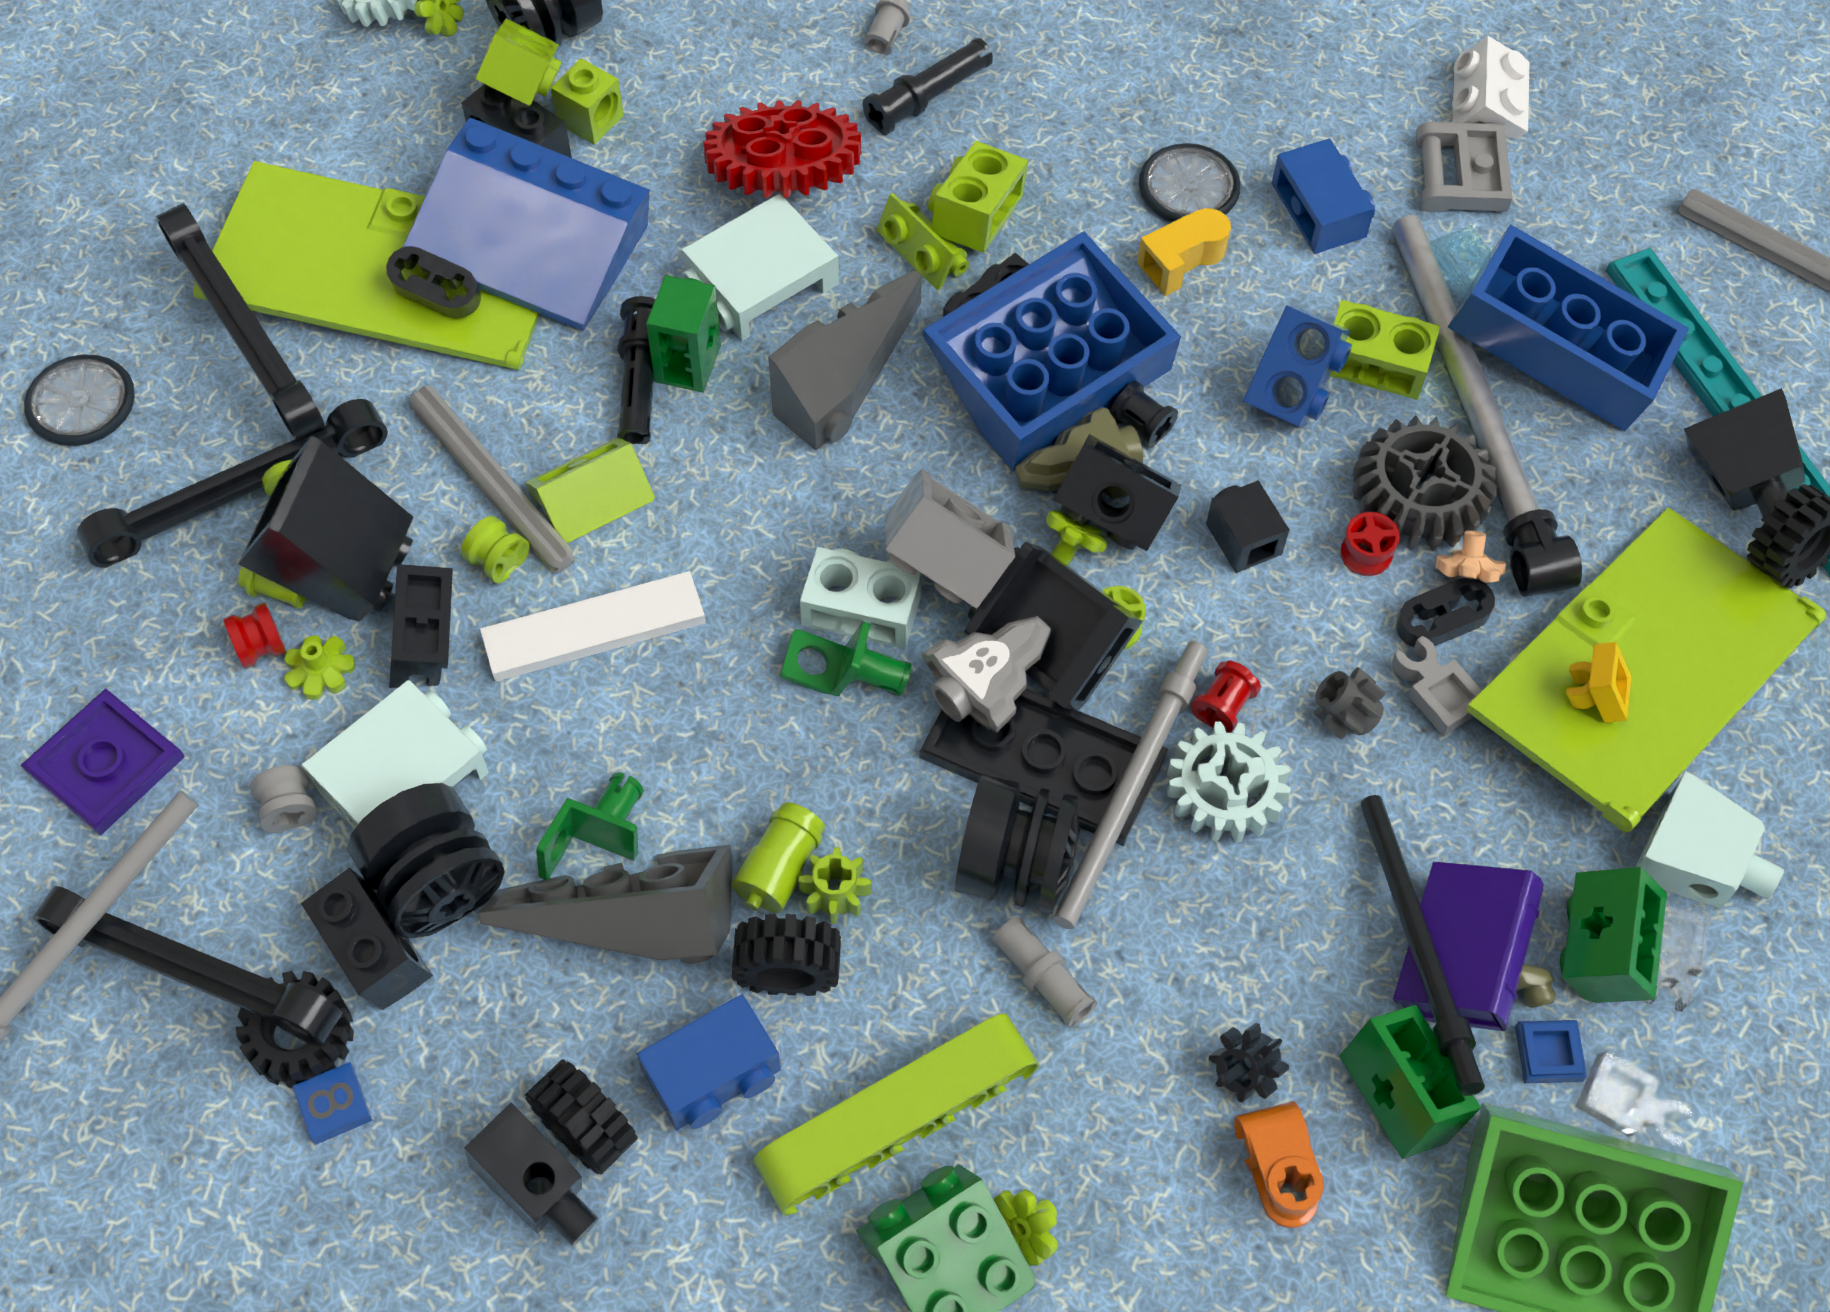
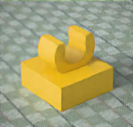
[1566,642,1632,723]

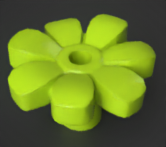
[414,0,464,36]
[1045,510,1108,565]
[284,635,355,700]
[994,1189,1058,1266]

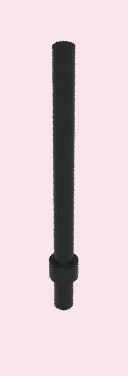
[1361,795,1485,1096]

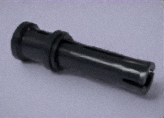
[862,38,993,136]
[617,296,655,444]

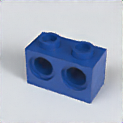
[1243,305,1352,427]

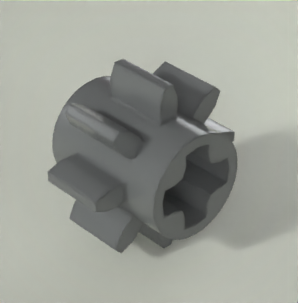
[1314,667,1385,739]

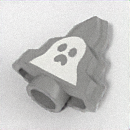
[922,616,1051,732]

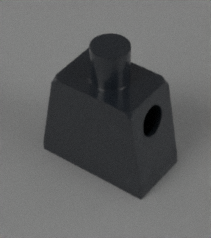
[1684,388,1805,517]
[464,1102,599,1246]

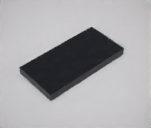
[919,689,1168,846]

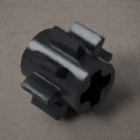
[1208,1023,1289,1103]

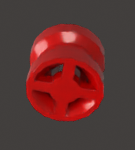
[1340,512,1400,576]
[223,602,286,669]

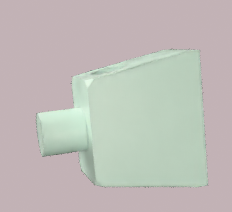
[1635,771,1784,909]

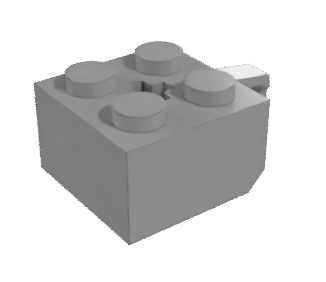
[885,469,1015,609]

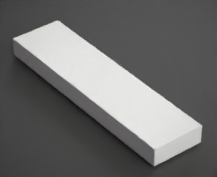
[480,571,706,682]

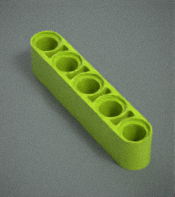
[753,1013,1040,1216]

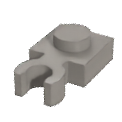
[1391,636,1482,737]

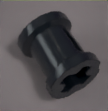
[1110,381,1178,448]

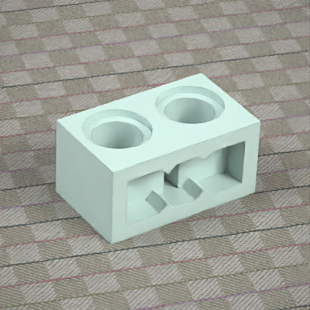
[800,547,922,649]

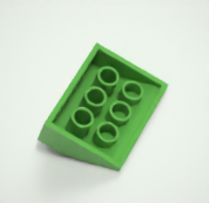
[1445,1102,1744,1312]

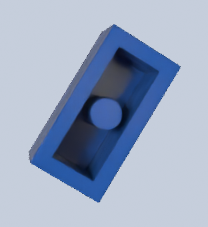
[1271,138,1375,254]
[636,993,781,1131]

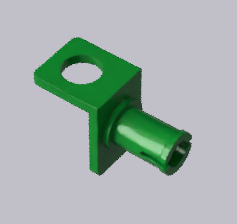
[780,621,912,696]
[536,772,644,880]

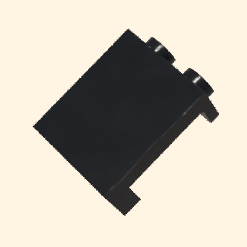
[964,542,1143,710]

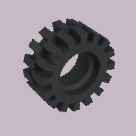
[1747,484,1830,588]
[732,914,841,996]
[236,971,354,1088]
[525,1059,638,1175]

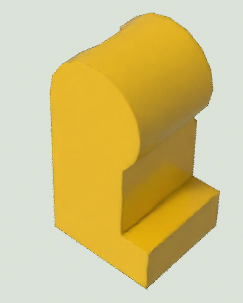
[1137,208,1231,296]

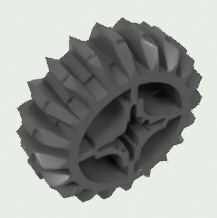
[1352,415,1497,551]

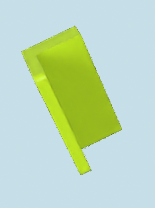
[525,438,655,543]

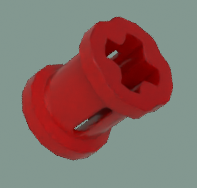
[1190,660,1261,733]

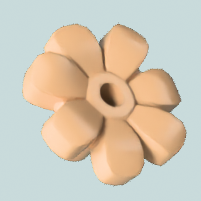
[1435,531,1506,583]

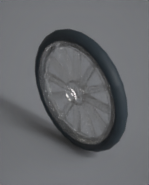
[1139,143,1241,222]
[24,354,135,446]

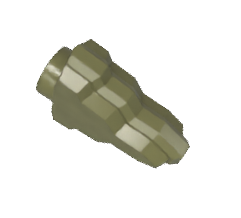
[1015,407,1143,499]

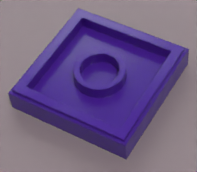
[20,688,185,836]

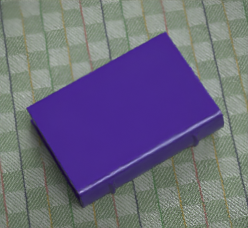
[1393,861,1544,1031]

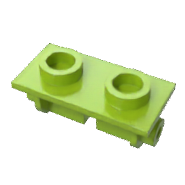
[876,193,970,290]

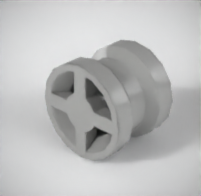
[250,765,317,833]

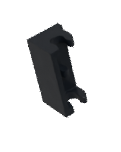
[389,564,453,688]

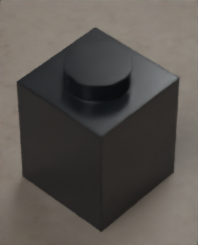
[1206,480,1290,573]

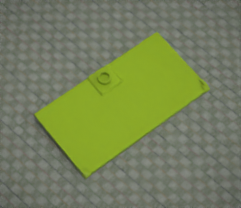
[193,161,539,371]
[1466,507,1827,832]

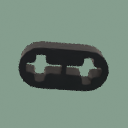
[386,246,481,318]
[1396,578,1495,648]

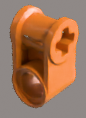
[1234,1101,1324,1228]

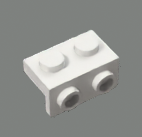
[1452,35,1529,139]

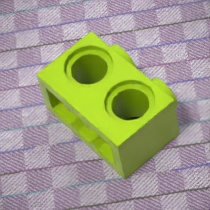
[475,18,562,106]
[928,141,1029,253]
[1330,299,1440,400]

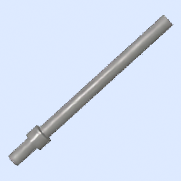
[1053,641,1208,929]
[0,790,199,1043]

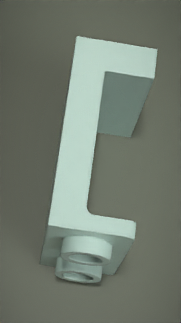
[681,193,839,341]
[302,680,489,829]

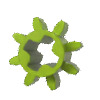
[799,847,871,924]

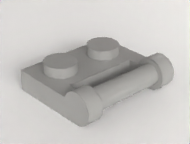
[1416,122,1512,212]

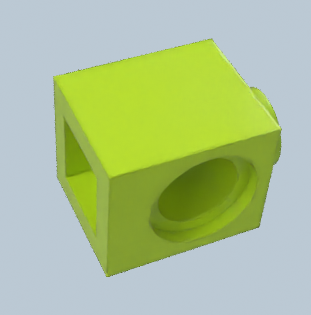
[551,58,624,145]

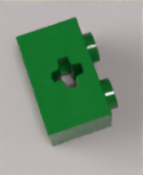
[646,275,721,393]
[1560,867,1667,1003]
[1339,1005,1481,1159]

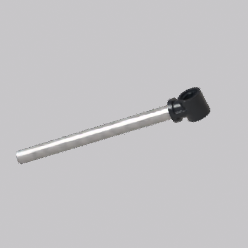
[1392,215,1582,597]

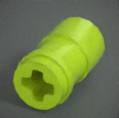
[731,802,825,913]

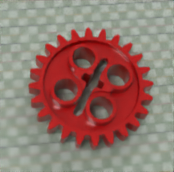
[703,100,862,198]

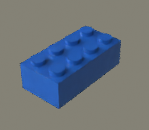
[1447,224,1689,432]

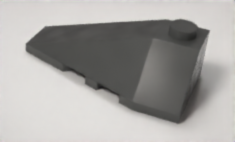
[768,269,922,450]
[478,845,732,964]

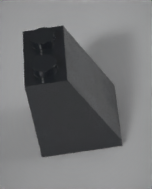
[238,436,414,622]

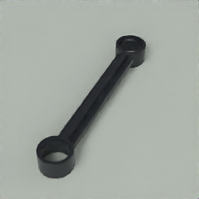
[155,203,325,441]
[77,399,388,568]
[33,886,342,1046]

